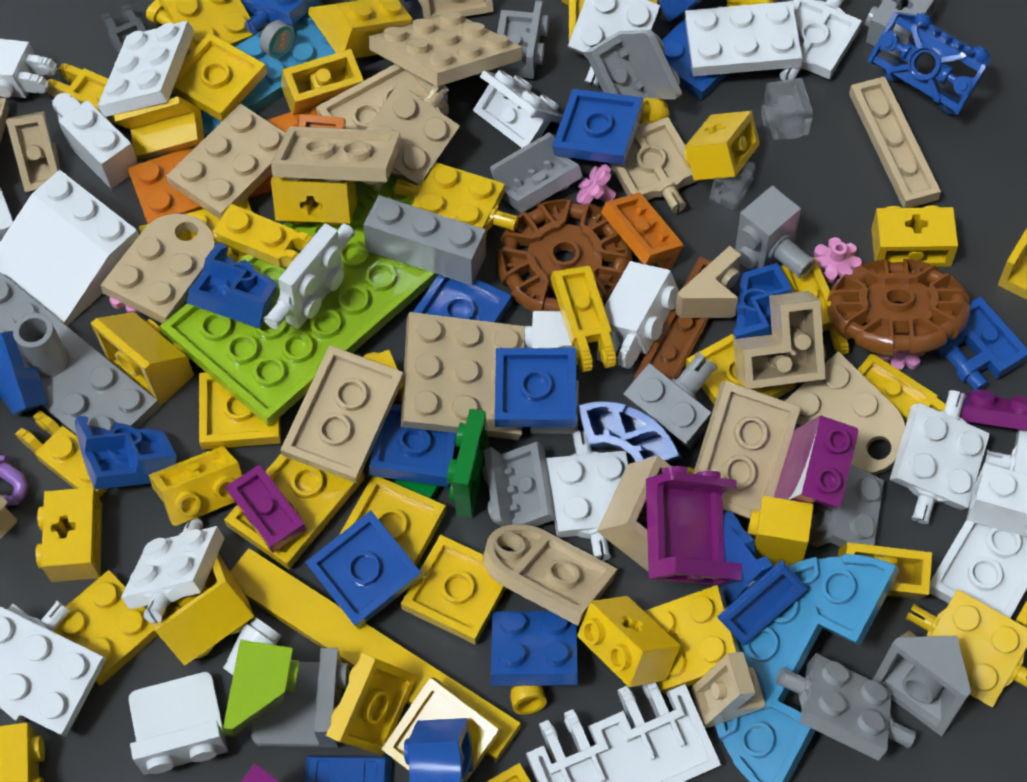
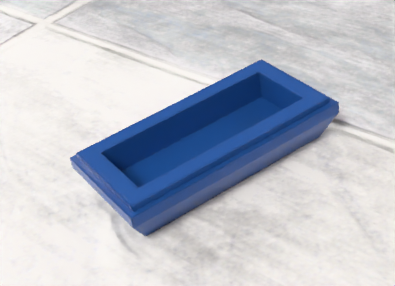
[717,560,808,645]
[304,755,392,782]

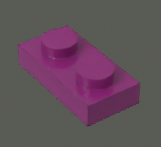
[959,390,1027,430]
[225,464,307,553]

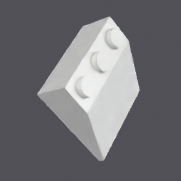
[0,170,139,326]

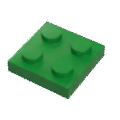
[447,409,489,519]

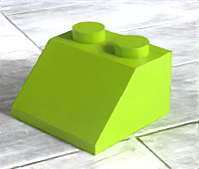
[223,639,300,737]

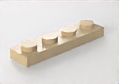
[849,76,941,208]

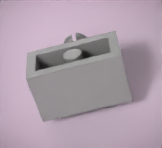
[735,185,816,279]
[624,352,718,451]

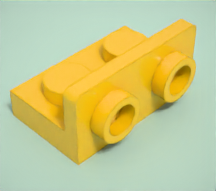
[148,446,242,526]

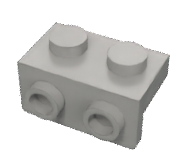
[491,1,549,79]
[490,133,583,213]
[482,442,556,527]
[809,464,884,547]

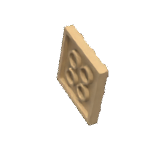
[369,11,522,87]
[401,312,525,440]

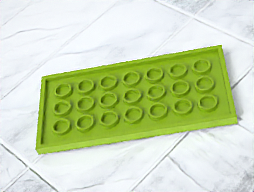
[160,175,487,427]

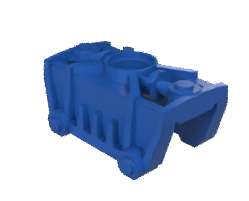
[867,12,991,116]

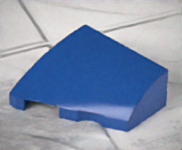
[187,242,277,329]
[733,263,792,339]
[0,331,48,416]
[75,416,177,490]
[720,511,773,605]

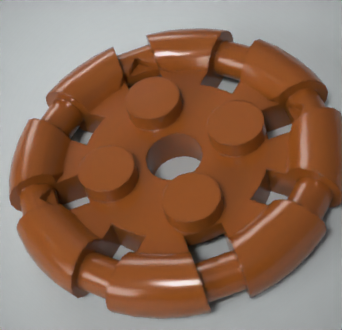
[496,199,633,312]
[827,259,971,355]

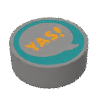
[260,20,294,59]

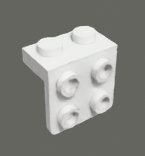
[129,672,228,775]

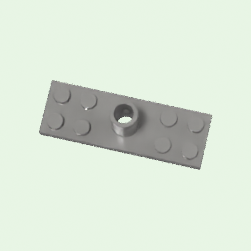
[0,272,160,436]

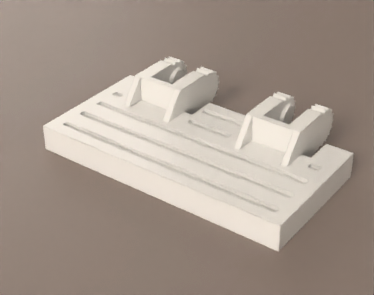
[526,682,721,782]

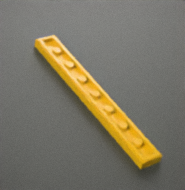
[230,548,521,762]

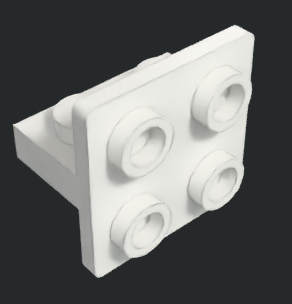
[473,70,563,148]

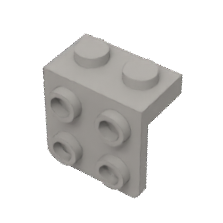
[584,30,682,100]
[251,648,349,748]

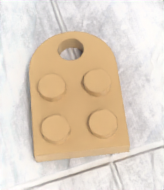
[100,214,215,323]
[785,351,905,476]
[483,524,617,626]

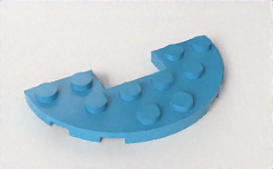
[715,554,900,782]

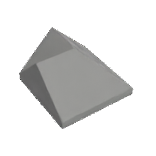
[873,631,971,737]

